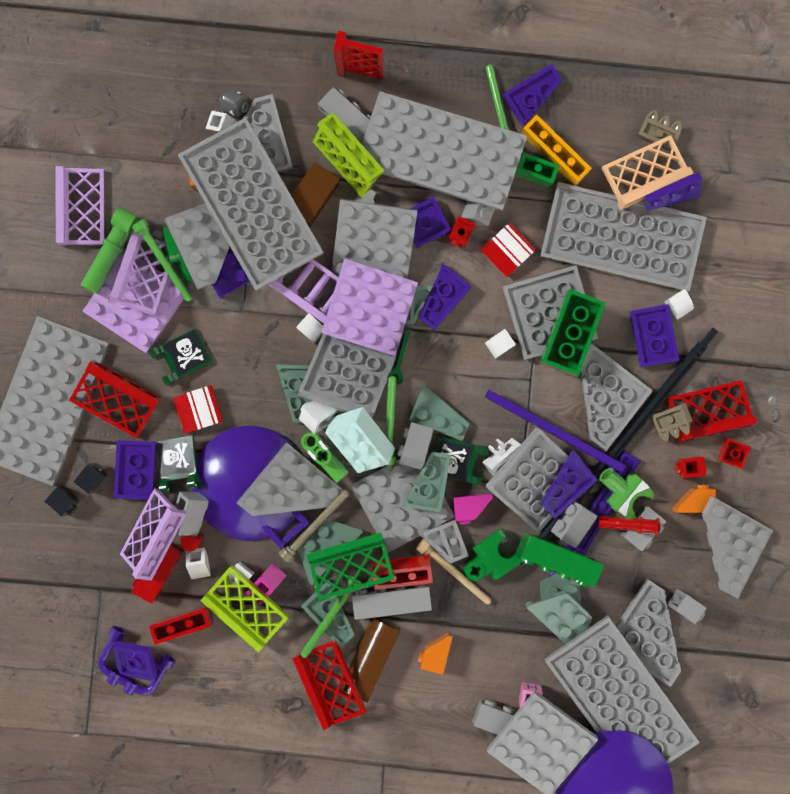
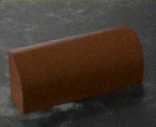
[291,162,341,228]
[341,617,400,703]

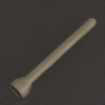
[279,490,349,563]

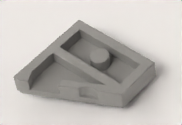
[420,520,468,563]

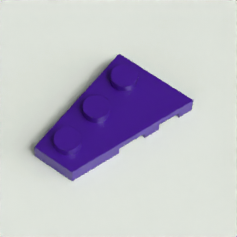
[503,64,562,128]
[644,172,702,211]
[419,263,472,331]
[541,451,597,519]

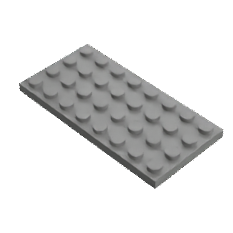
[362,91,527,211]
[178,118,324,291]
[540,182,707,292]
[0,316,110,486]
[544,615,700,764]

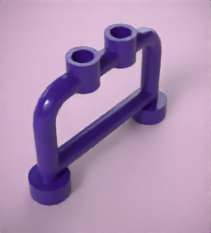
[98,626,176,695]

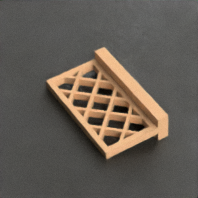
[602,135,693,211]

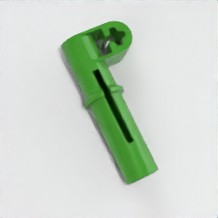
[80,207,139,294]

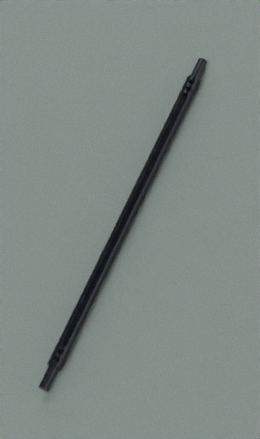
[520,327,718,568]

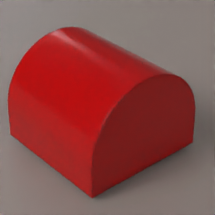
[180,533,204,552]

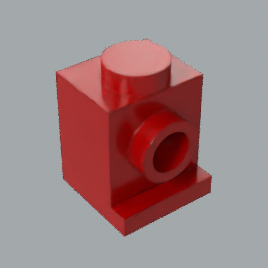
[448,216,476,248]
[675,456,707,478]

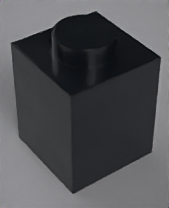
[73,463,107,494]
[44,486,79,517]

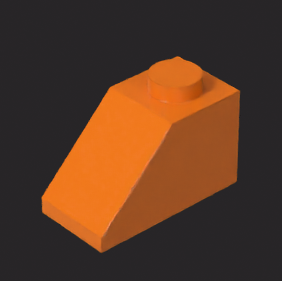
[672,485,716,513]
[418,632,453,675]

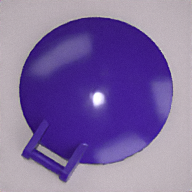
[192,426,311,550]
[556,730,673,794]

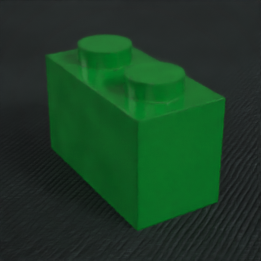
[515,152,560,189]

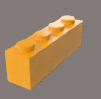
[521,115,592,186]

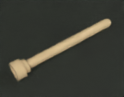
[416,539,492,604]

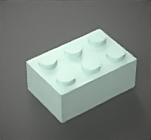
[325,407,395,473]

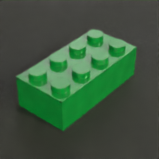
[539,289,606,377]
[516,531,604,588]

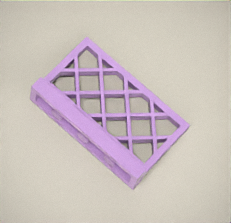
[55,166,105,246]
[108,230,172,316]
[120,489,187,581]

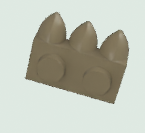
[637,110,682,151]
[652,403,693,442]

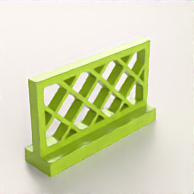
[313,112,385,198]
[200,565,290,652]

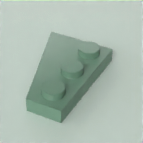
[402,452,451,513]
[301,579,354,649]

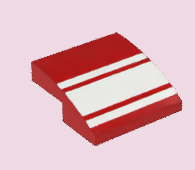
[481,222,536,278]
[173,385,224,434]

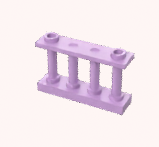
[268,259,338,324]

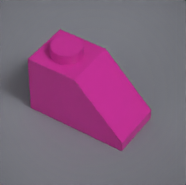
[453,493,493,524]
[245,563,287,606]

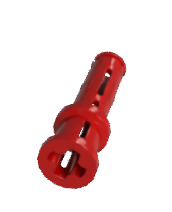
[599,516,661,536]

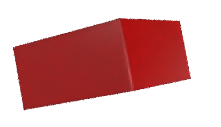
[717,438,751,469]

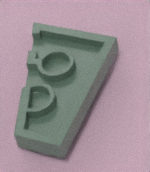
[276,364,313,423]
[409,384,470,441]

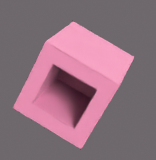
[519,682,543,707]

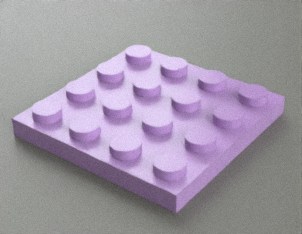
[83,248,190,354]
[321,259,418,356]

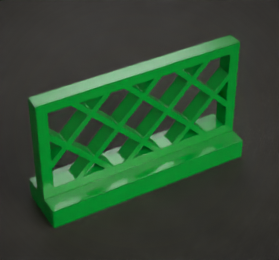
[306,533,395,602]

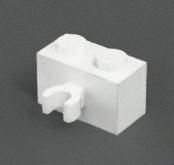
[299,401,344,434]
[483,438,521,476]

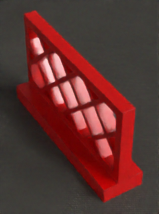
[333,30,384,80]
[68,359,161,439]
[667,380,757,443]
[292,639,367,730]

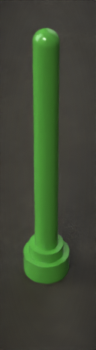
[486,64,509,130]
[131,218,192,302]
[385,376,396,465]
[301,575,361,658]

